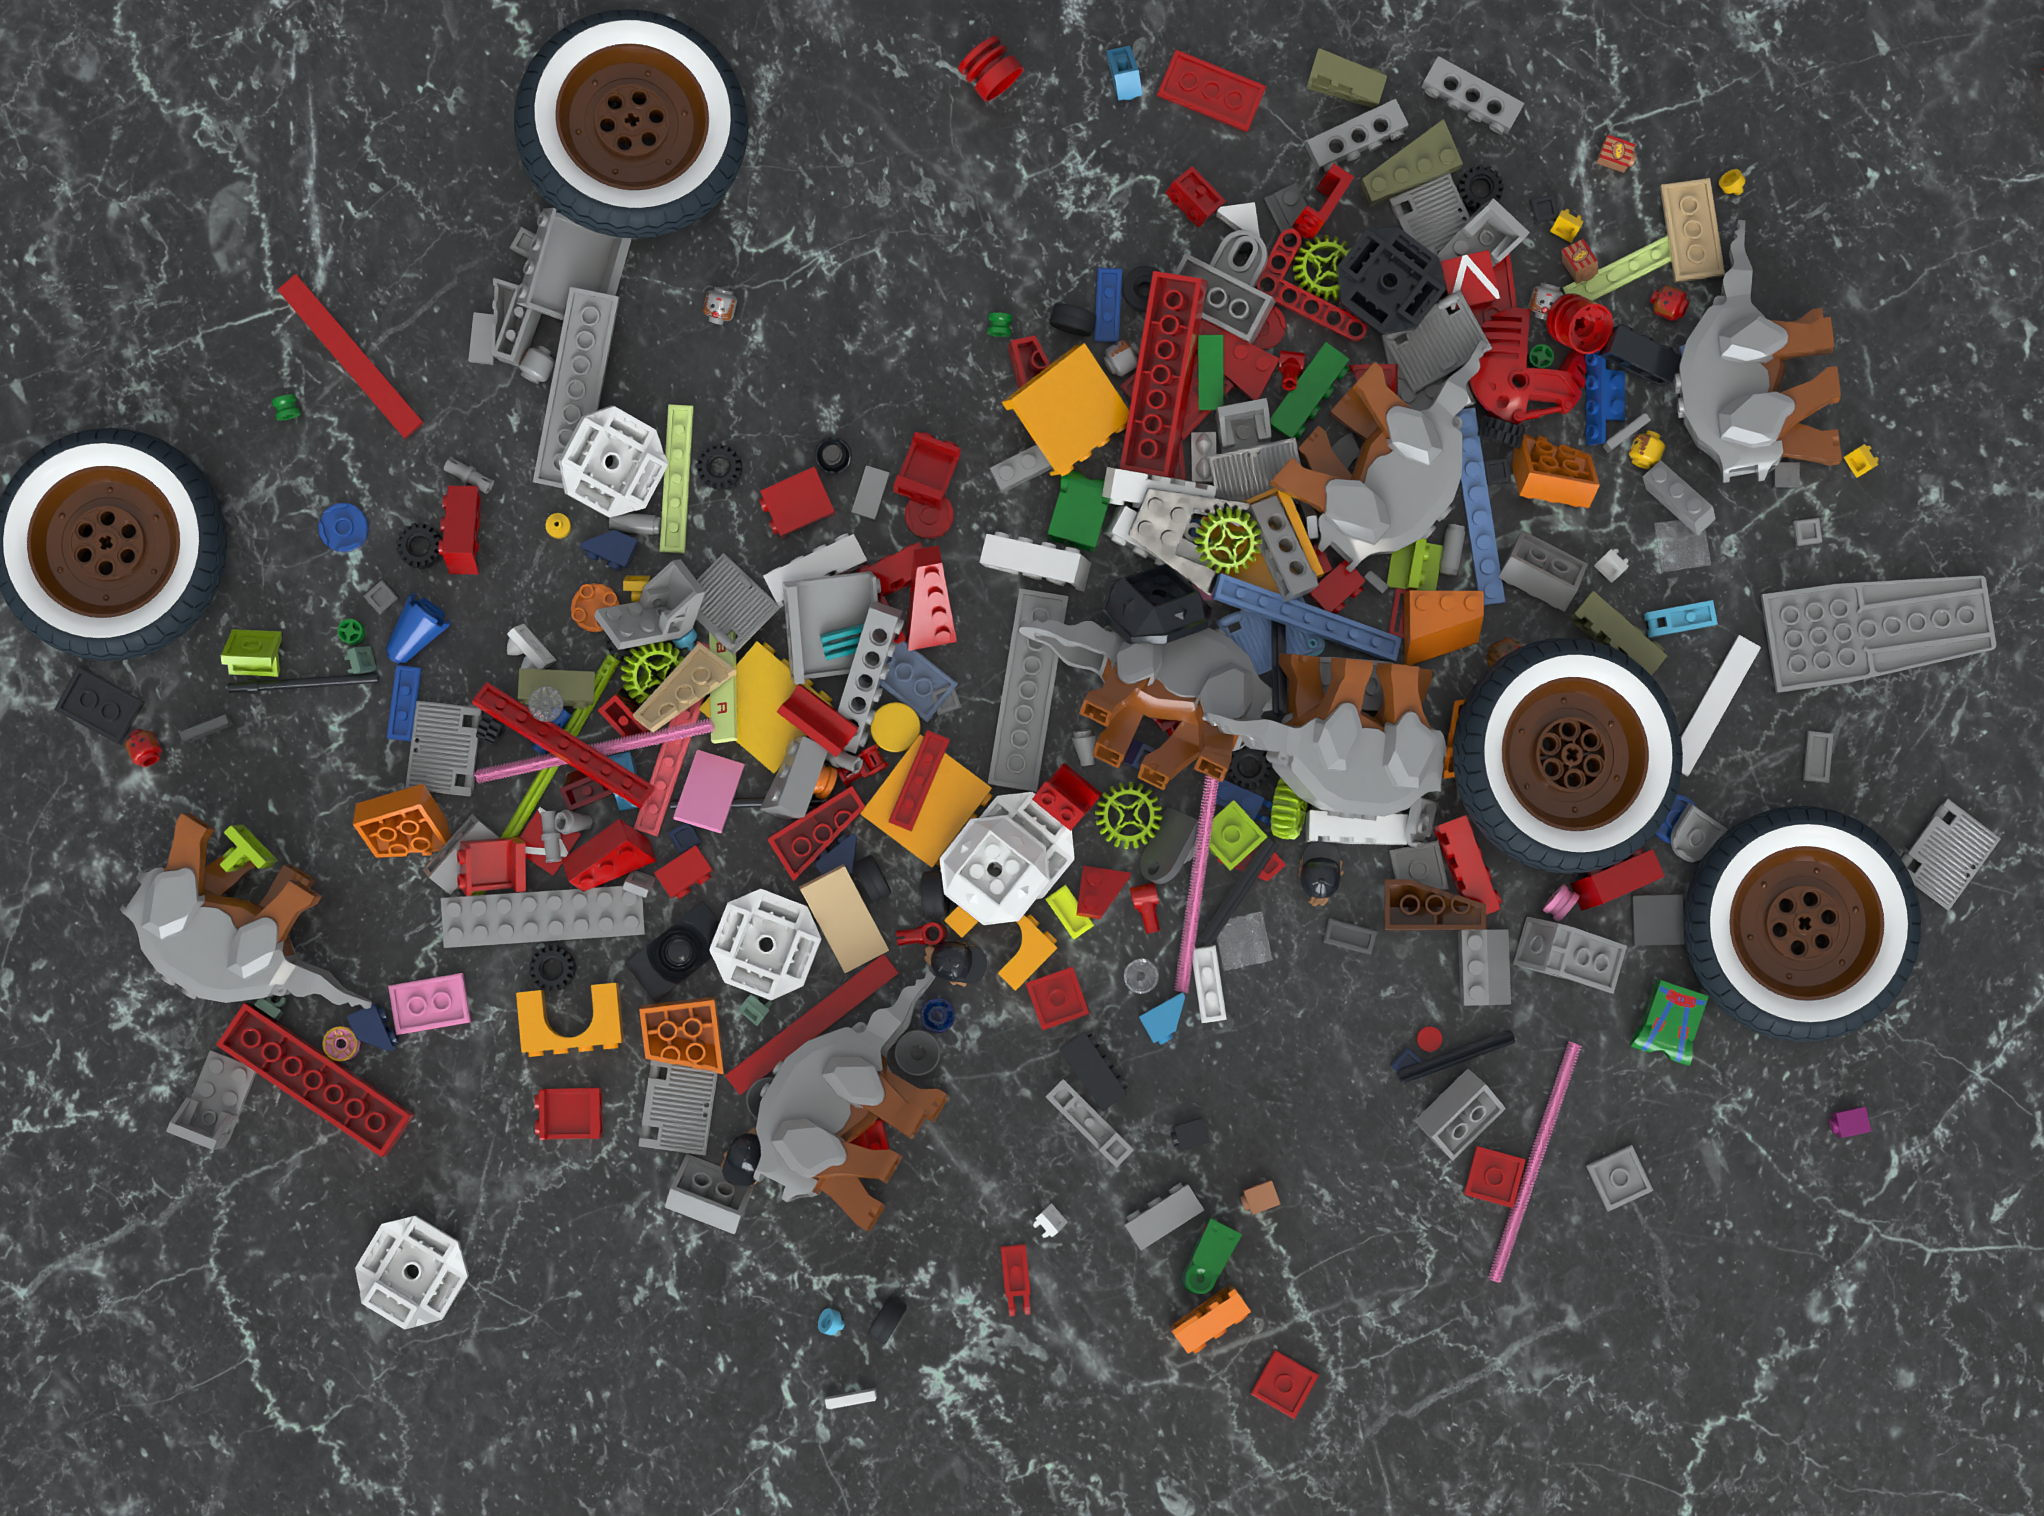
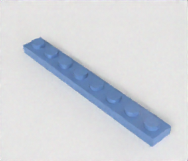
[1456,407,1505,606]
[1212,573,1402,662]

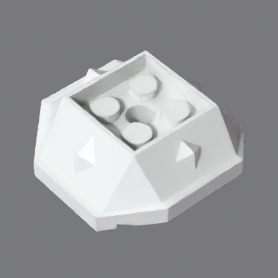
[559,406,668,517]
[979,792,1074,899]
[940,815,1050,925]
[709,889,822,1000]
[355,1215,469,1329]

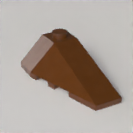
[1384,879,1486,931]

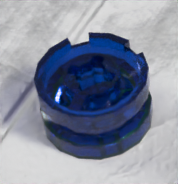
[920,998,956,1033]

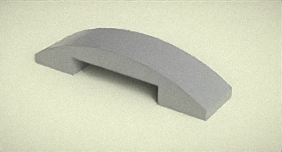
[1045,1079,1134,1168]

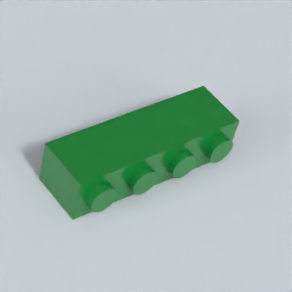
[1270,342,1350,439]

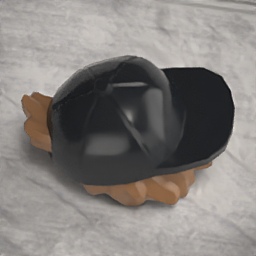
[1298,842,1343,906]
[924,941,987,987]
[721,1127,761,1187]

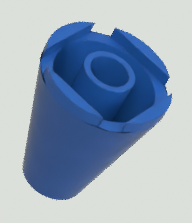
[386,593,451,664]

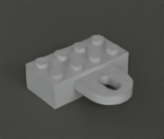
[1174,230,1276,344]

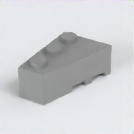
[491,278,542,367]
[760,736,828,821]

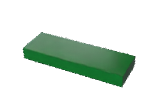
[1198,335,1224,410]

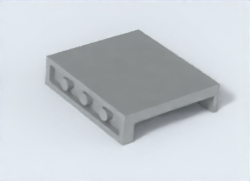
[516,208,632,321]
[782,571,885,685]

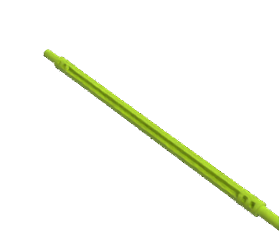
[470,653,621,896]

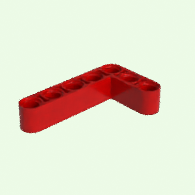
[1256,229,1367,342]

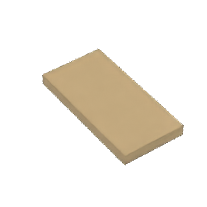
[1660,178,1725,283]
[799,864,889,973]

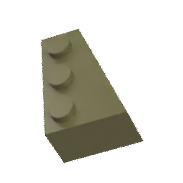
[1306,48,1387,109]
[518,668,595,709]

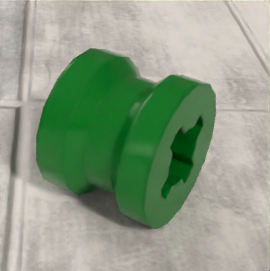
[987,313,1013,337]
[1527,344,1554,369]
[271,394,301,421]
[337,619,366,645]

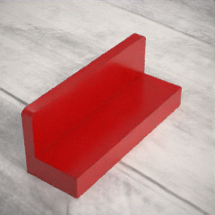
[777,684,859,757]

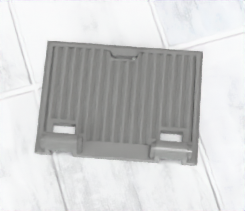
[1389,173,1470,255]
[1382,290,1492,393]
[1208,437,1301,505]
[696,553,780,655]
[405,701,483,797]
[1901,798,2001,911]
[638,1060,718,1156]

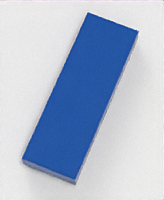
[1094,268,1122,343]
[387,665,422,742]

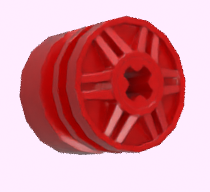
[958,36,1024,102]
[1546,293,1613,354]

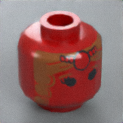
[1650,285,1690,321]
[125,729,162,767]

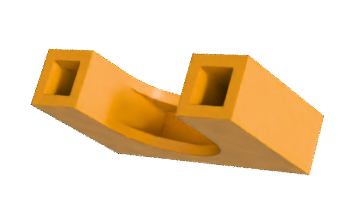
[944,906,1057,991]
[516,983,624,1057]

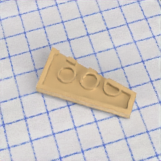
[633,643,737,733]

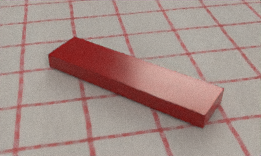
[888,730,950,832]

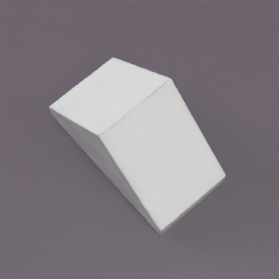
[1216,202,1260,237]

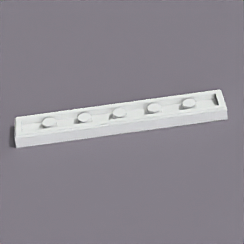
[1681,635,1761,776]

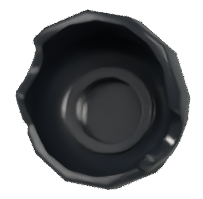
[814,437,852,474]

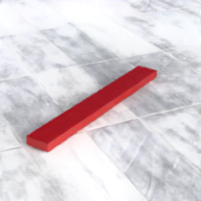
[277,274,424,439]
[472,682,655,809]
[725,954,899,1095]

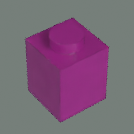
[1829,1106,1871,1138]

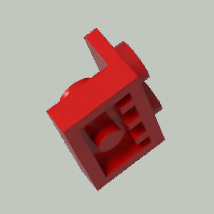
[1166,166,1226,228]

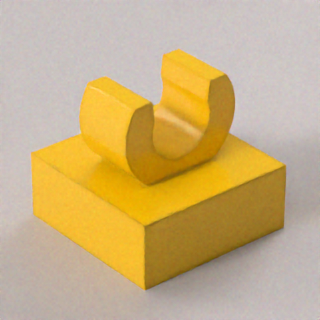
[1550,209,1584,243]
[1843,444,1879,478]
[623,575,651,602]

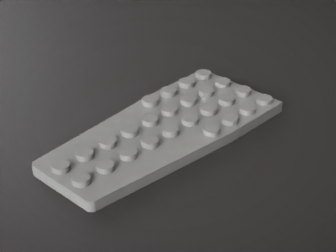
[1760,576,1996,693]

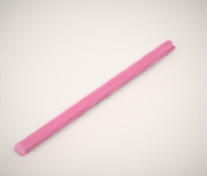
[474,718,715,783]
[1174,776,1219,993]
[1488,1041,1582,1282]

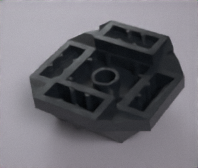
[1336,227,1446,336]
[1101,563,1212,645]

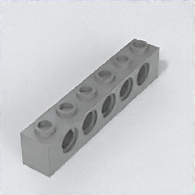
[838,601,904,754]

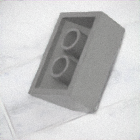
[1498,530,1588,612]
[1458,929,1511,1006]
[1415,1069,1506,1161]
[665,1154,755,1234]

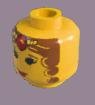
[1629,430,1665,469]

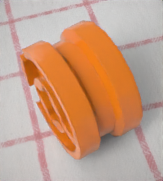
[813,763,837,800]

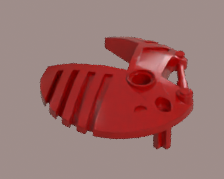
[1469,307,1586,425]

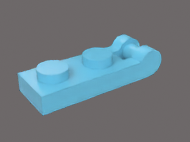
[1644,600,1718,638]

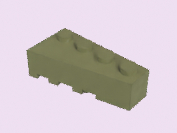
[1360,119,1463,208]
[1568,591,1667,676]

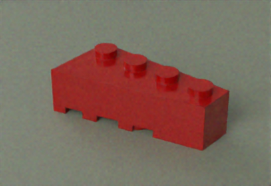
[1433,815,1502,915]

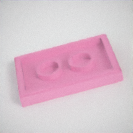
[674,750,745,833]
[388,973,471,1035]

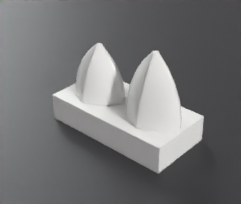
[1191,432,1216,483]
[507,624,556,669]

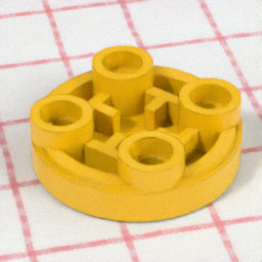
[871,702,921,753]

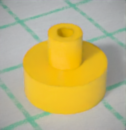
[1719,169,1746,195]
[545,513,571,539]

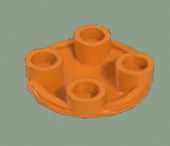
[571,583,620,632]

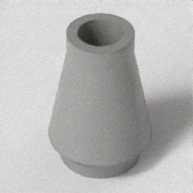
[1072,729,1096,766]
[554,810,592,835]

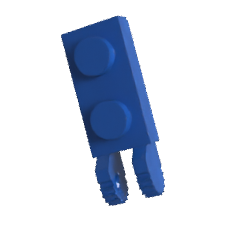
[1215,780,1273,826]

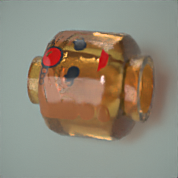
[1486,637,1522,667]

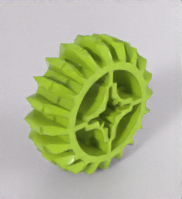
[1293,235,1351,302]
[1194,506,1262,575]
[620,641,684,704]
[1270,777,1308,840]
[1095,782,1162,849]

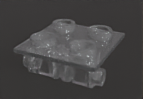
[1654,520,1711,572]
[1217,912,1273,971]

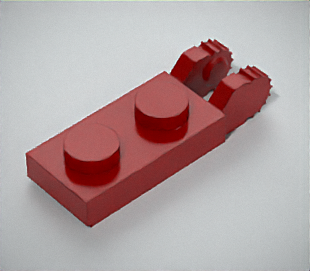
[1001,1243,1031,1316]

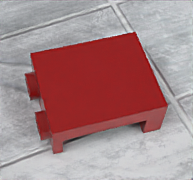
[1292,163,1354,240]
[893,432,961,509]
[759,467,836,538]
[1032,763,1102,831]
[457,837,526,896]
[535,1088,603,1140]

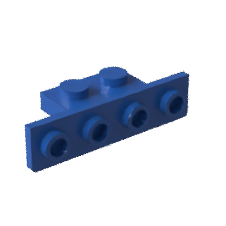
[1585,350,1625,446]

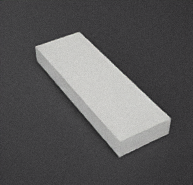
[1192,946,1227,1023]

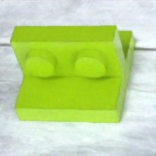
[1386,539,1443,591]
[221,629,282,677]
[1199,800,1267,871]
[220,825,278,872]

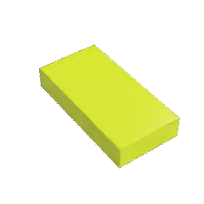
[1045,885,1094,940]

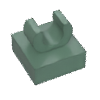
[344,646,377,674]
[739,994,772,1026]
[255,995,287,1021]

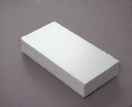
[825,1388,877,1409]

